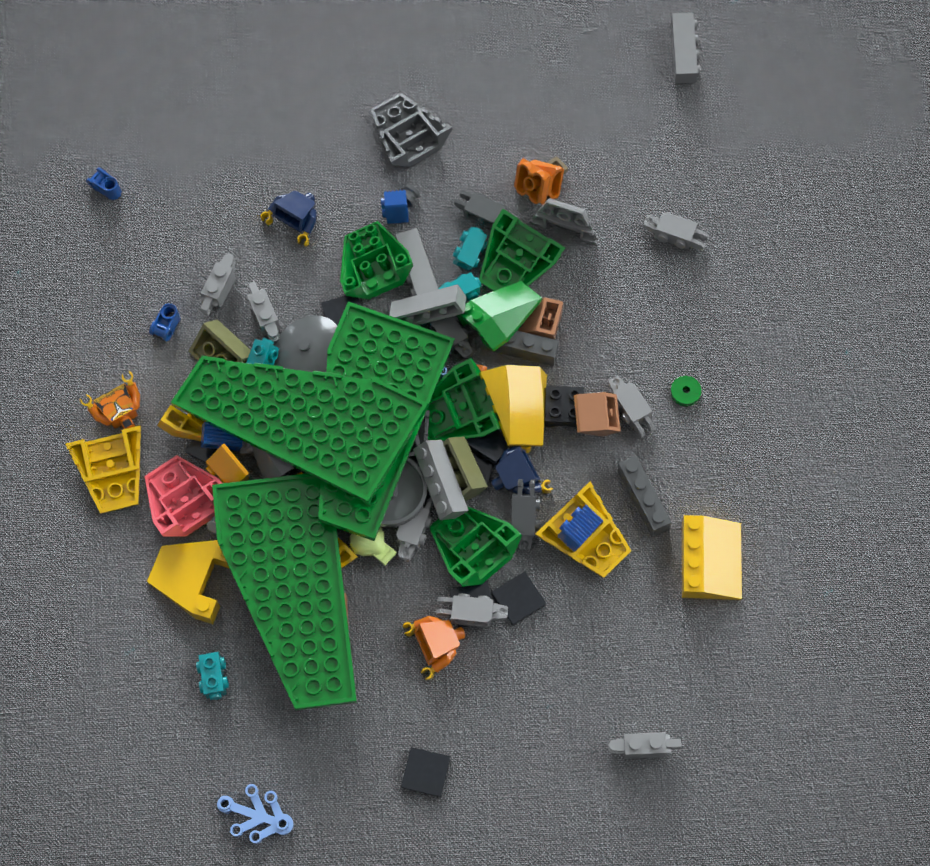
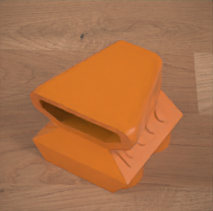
[514,158,564,204]

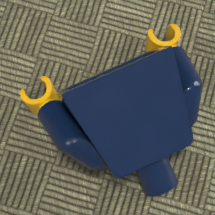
[261,191,317,247]
[491,446,553,494]

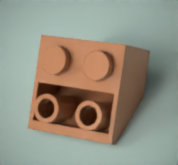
[518,298,563,339]
[574,392,621,437]

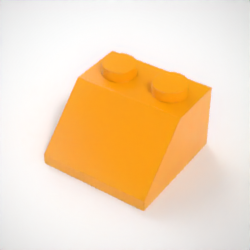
[205,444,249,483]

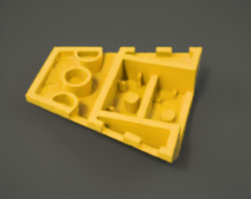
[479,365,547,446]
[65,425,141,514]
[535,481,631,578]

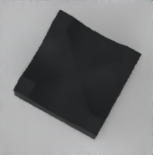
[545,386,584,428]

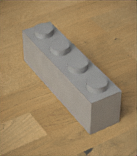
[671,13,700,84]
[396,228,438,296]
[389,284,466,325]
[413,440,469,520]

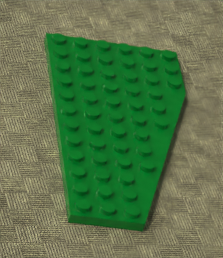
[318,302,455,541]
[171,356,429,504]
[212,473,357,711]

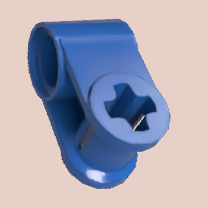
[86,167,122,200]
[149,303,181,342]

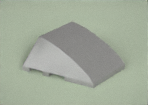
[529,198,599,245]

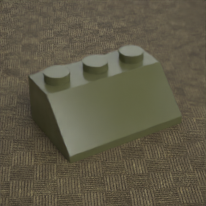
[188,319,251,363]
[443,437,488,501]

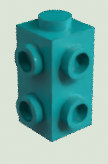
[452,227,487,271]
[438,272,482,302]
[246,338,280,365]
[196,652,229,700]

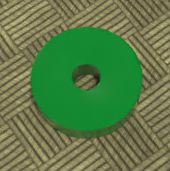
[670,376,702,407]

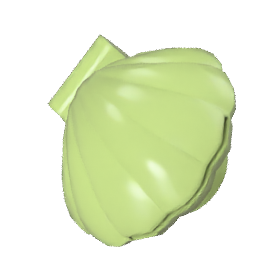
[350,527,397,566]

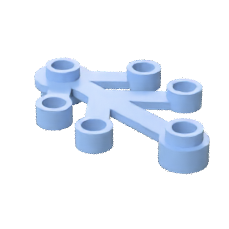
[217,784,294,844]

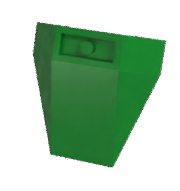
[340,221,414,299]

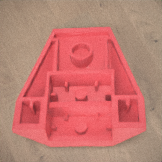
[144,455,223,537]

